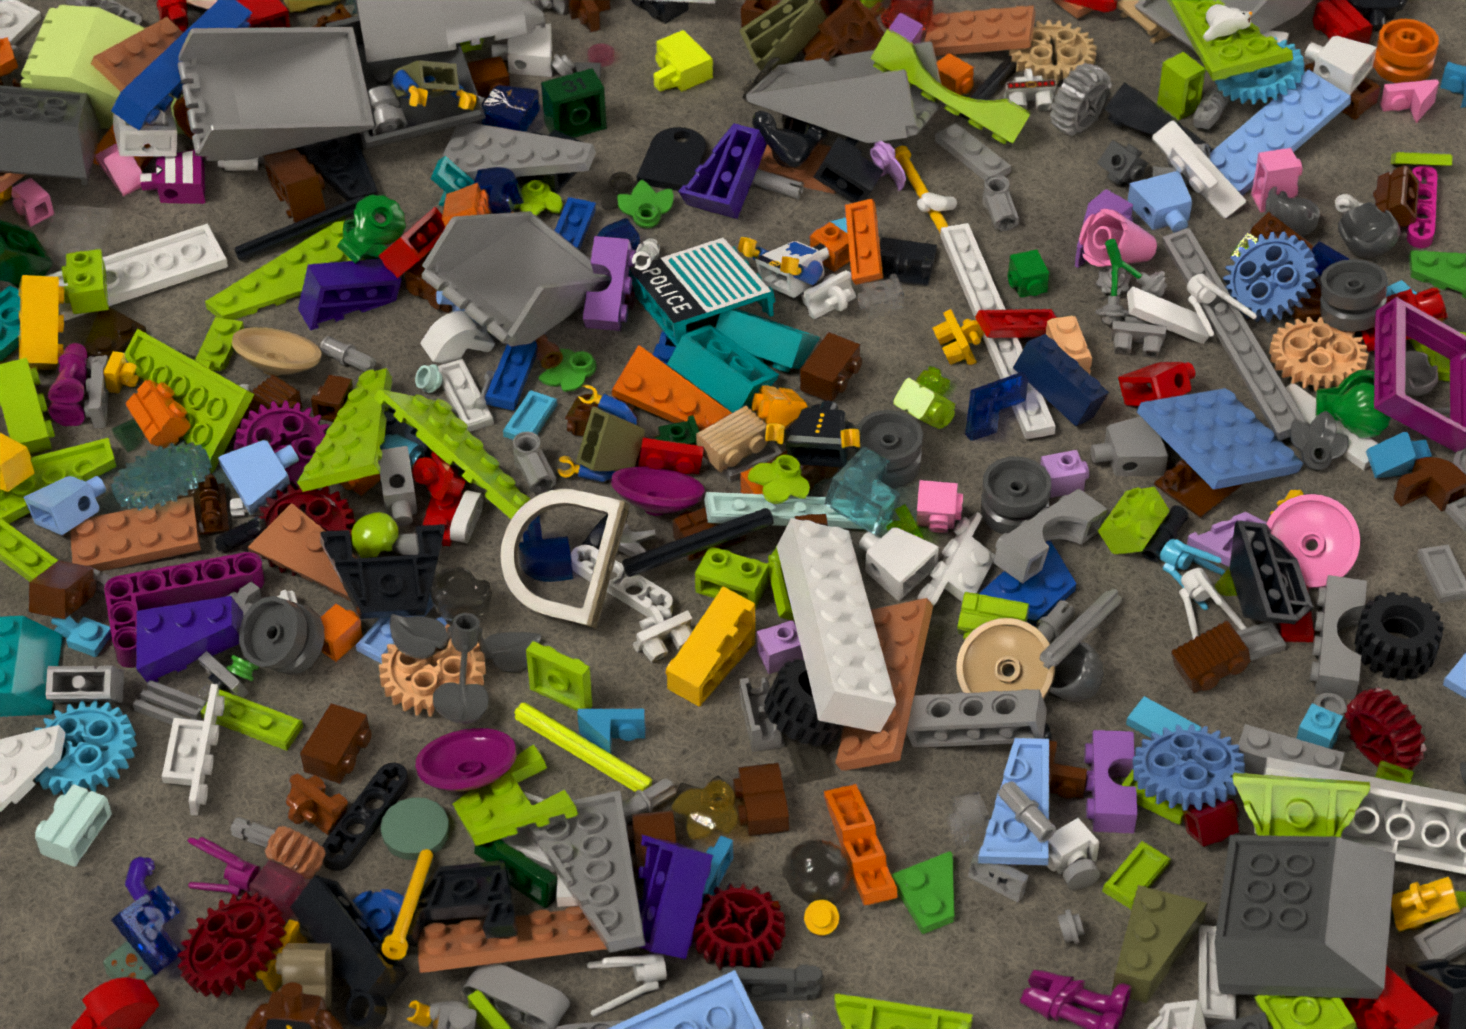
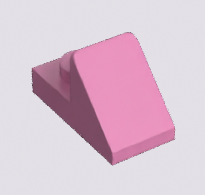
[1380,79,1439,123]
[95,143,143,196]

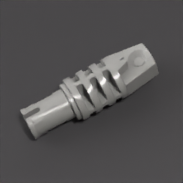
[1193,84,1229,129]

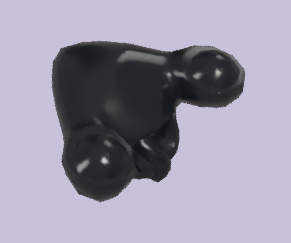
[751,110,828,168]

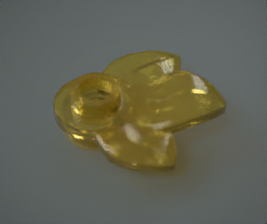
[672,780,738,839]

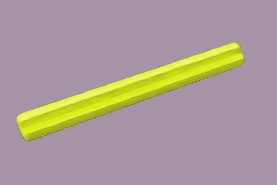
[514,702,652,792]

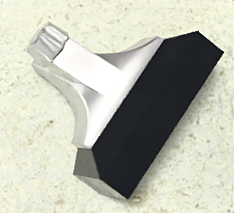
[581,512,655,557]

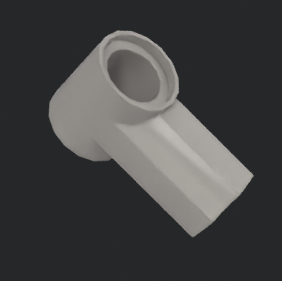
[982,174,1019,231]
[513,431,556,494]

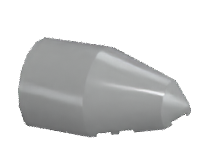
[355,0,546,63]

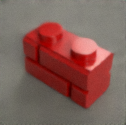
[1313,0,1373,44]

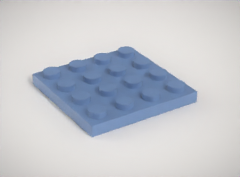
[1137,388,1303,490]

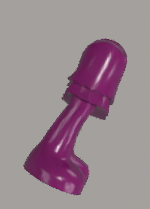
[48,343,87,426]
[1020,970,1132,1029]

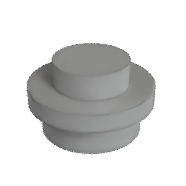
[551,54,575,76]
[1057,909,1085,944]

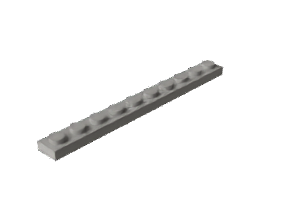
[1163,228,1306,441]

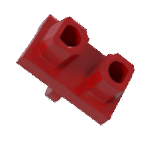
[157,0,188,33]
[411,451,466,501]

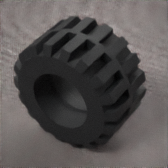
[1354,592,1444,680]
[764,659,844,746]

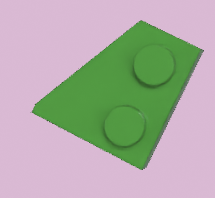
[1409,250,1466,299]
[891,851,954,935]

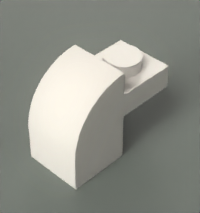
[420,311,495,364]

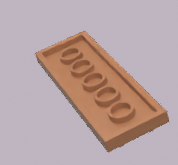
[836,598,933,771]
[418,906,607,973]

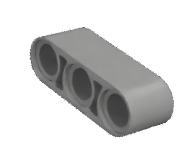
[462,963,570,1029]

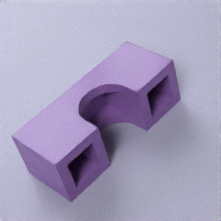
[583,236,636,331]
[1084,730,1137,833]

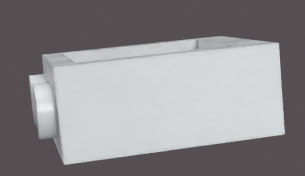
[113,103,177,156]

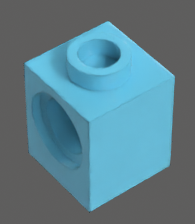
[1296,703,1343,749]

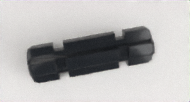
[215,517,267,553]

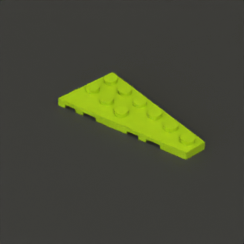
[124,329,255,474]
[297,368,392,492]
[373,389,538,523]

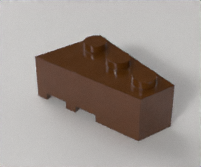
[262,148,326,223]

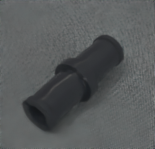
[1142,505,1189,563]

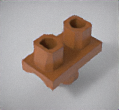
[286,773,348,835]

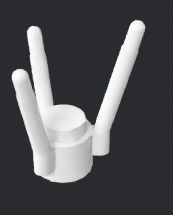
[1187,274,1257,337]
[1179,568,1247,639]
[587,953,667,1017]

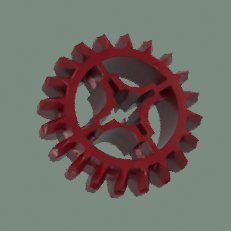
[1344,687,1427,777]
[693,882,786,970]

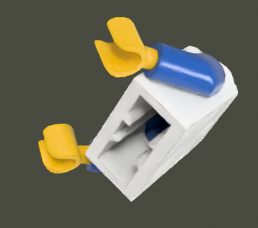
[737,237,829,298]

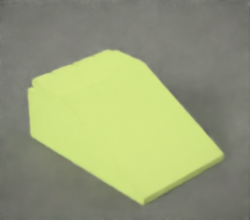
[21,5,185,134]

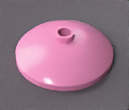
[1266,494,1360,589]

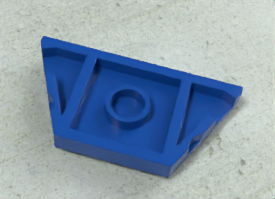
[979,540,1076,627]

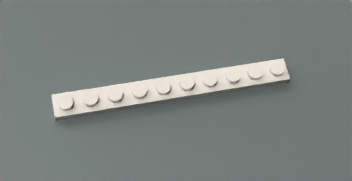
[940,223,1056,439]

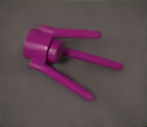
[188,837,260,896]

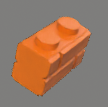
[126,380,191,451]

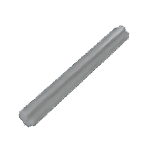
[1040,588,1122,669]

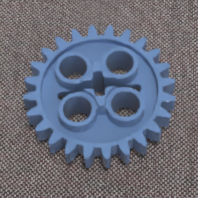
[1223,232,1318,322]
[1133,724,1245,811]

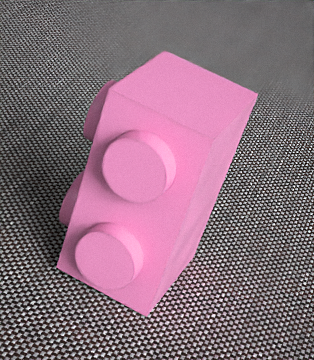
[1251,148,1302,213]
[917,480,963,533]

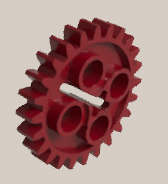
[254,484,355,576]
[177,892,287,998]

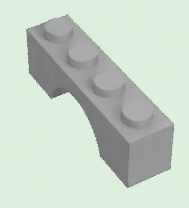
[993,489,1107,583]
[1310,575,1367,700]

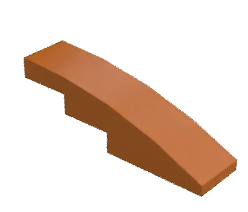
[824,784,898,906]

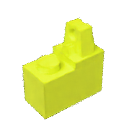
[653,30,713,92]

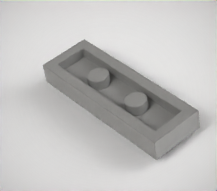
[935,123,1011,181]

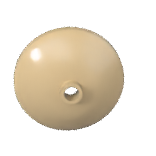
[232,327,322,376]
[956,618,1056,699]

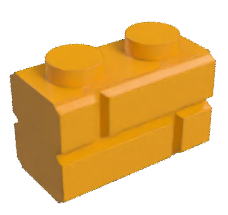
[752,385,808,426]

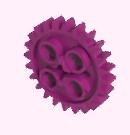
[234,400,329,494]

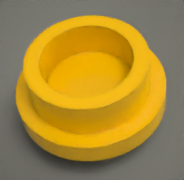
[804,900,839,936]

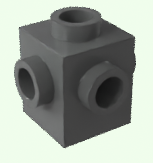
[1097,140,1148,186]

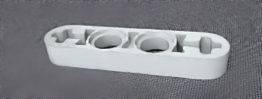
[571,545,673,616]

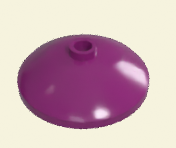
[611,467,704,516]
[415,728,517,791]

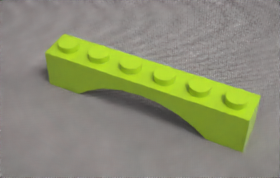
[870,28,1031,144]

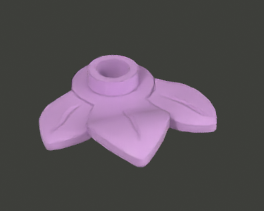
[870,141,906,191]

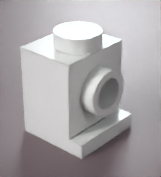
[1046,818,1100,874]

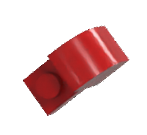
[71,977,160,1029]

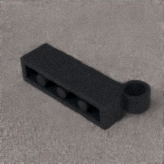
[290,875,409,1029]

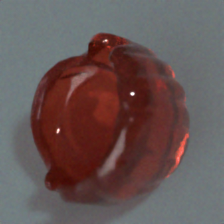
[881,0,934,31]

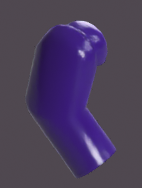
[125,856,155,907]

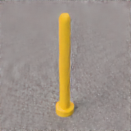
[894,146,948,233]
[382,849,433,960]

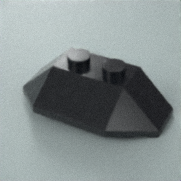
[1229,520,1313,625]

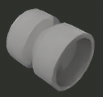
[367,86,407,136]

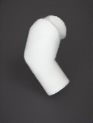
[917,192,957,212]

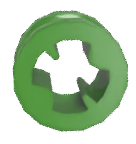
[226,655,259,681]

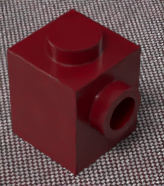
[1181,798,1240,847]

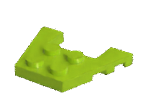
[452,744,579,846]

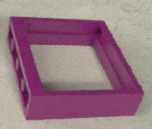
[1374,297,1466,452]

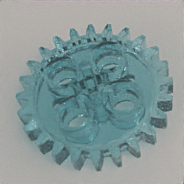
[111,441,212,511]

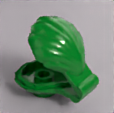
[337,195,406,264]
[1315,370,1391,438]

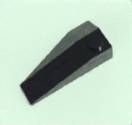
[1104,82,1214,152]
[1405,959,1466,1029]

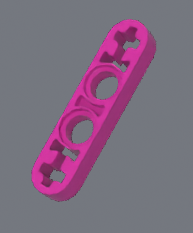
[1407,165,1438,248]

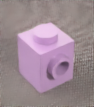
[1040,450,1089,498]
[757,620,804,674]

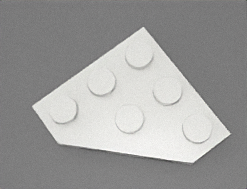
[0,725,66,820]

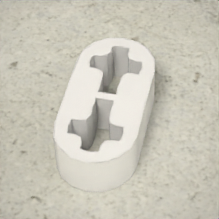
[450,490,484,543]

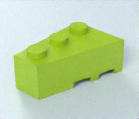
[0,358,55,454]

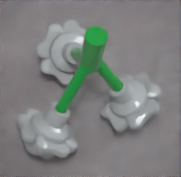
[1095,239,1167,325]

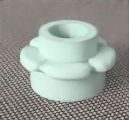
[415,364,442,393]

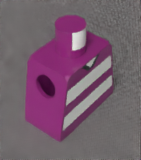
[140,149,206,204]

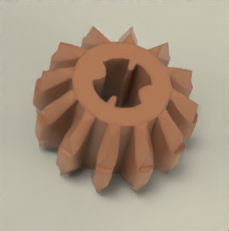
[265,826,326,879]

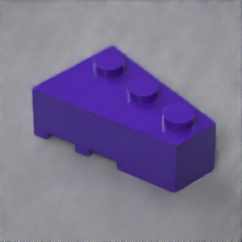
[678,123,767,219]
[136,596,243,683]

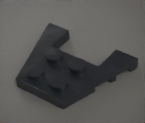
[320,524,445,619]
[382,860,518,946]

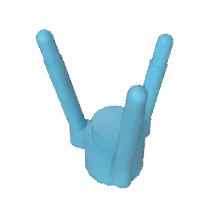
[1160,539,1226,610]

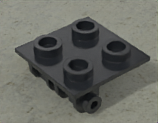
[880,237,937,286]

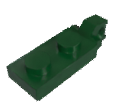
[474,839,557,908]

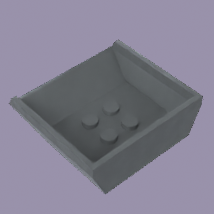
[326,16,486,151]
[0,86,100,185]
[1214,835,1396,999]

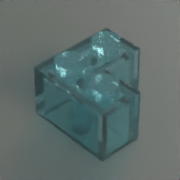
[824,446,901,536]

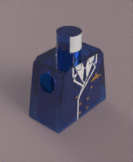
[478,85,540,132]

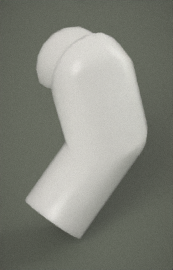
[1335,194,1364,214]

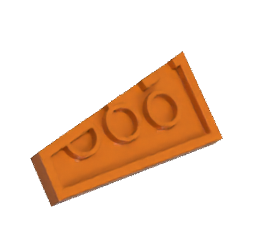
[612,345,732,432]

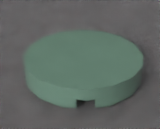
[380,797,450,860]

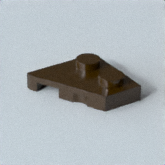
[84,307,147,360]

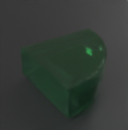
[112,418,144,453]

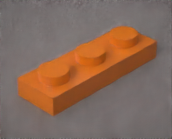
[845,199,883,285]

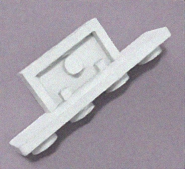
[1152,121,1246,219]
[918,512,995,606]
[162,684,225,816]

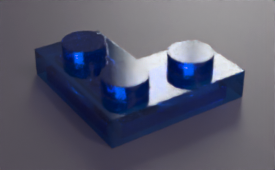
[965,372,1029,441]
[111,885,182,975]

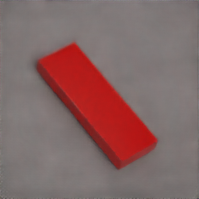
[975,309,1057,338]

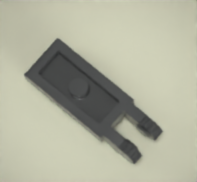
[722,964,823,1001]

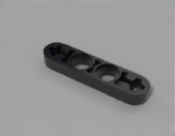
[322,762,408,871]

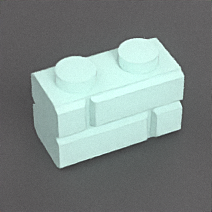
[35,785,112,867]

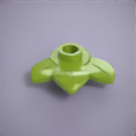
[507,180,563,216]
[748,455,810,504]

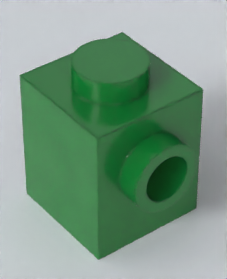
[1007,249,1049,298]

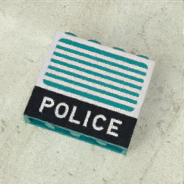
[629,238,776,347]

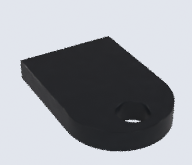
[636,127,706,191]

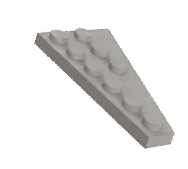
[442,123,596,180]
[525,791,645,953]

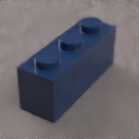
[1013,334,1109,427]

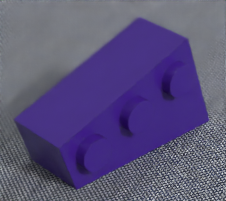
[298,259,401,331]
[638,835,713,959]

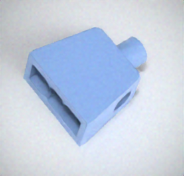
[1128,171,1192,233]
[218,440,299,515]
[24,476,106,535]

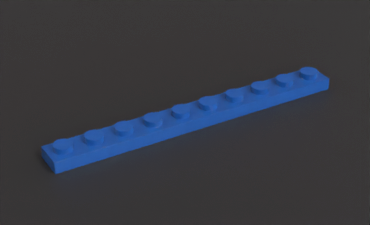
[485,197,596,411]

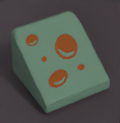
[103,940,157,982]

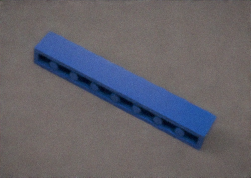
[111,0,252,131]

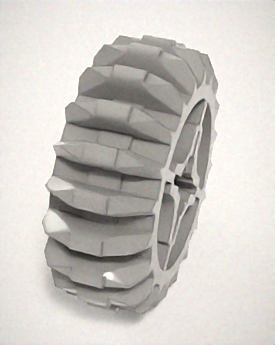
[1050,63,1112,136]

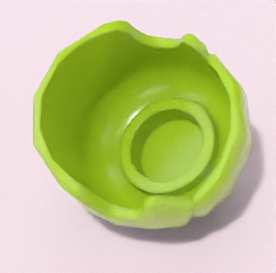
[351,512,398,558]

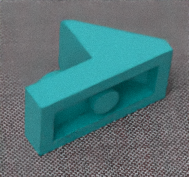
[430,156,484,206]

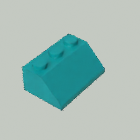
[716,309,820,372]
[667,325,779,413]
[0,616,63,717]

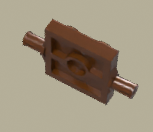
[817,0,885,61]

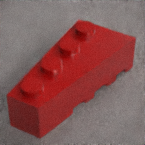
[1341,965,1439,1029]

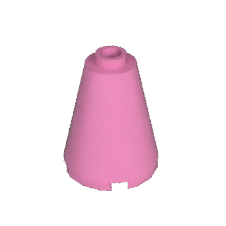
[1079,208,1157,267]

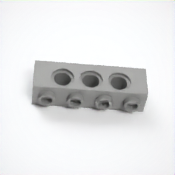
[906,689,1047,748]

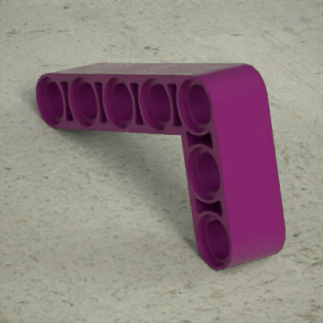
[104,552,265,668]

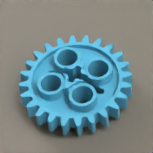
[1215,36,1304,104]
[34,700,137,795]

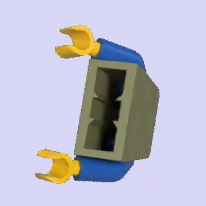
[391,60,477,110]
[557,385,645,482]

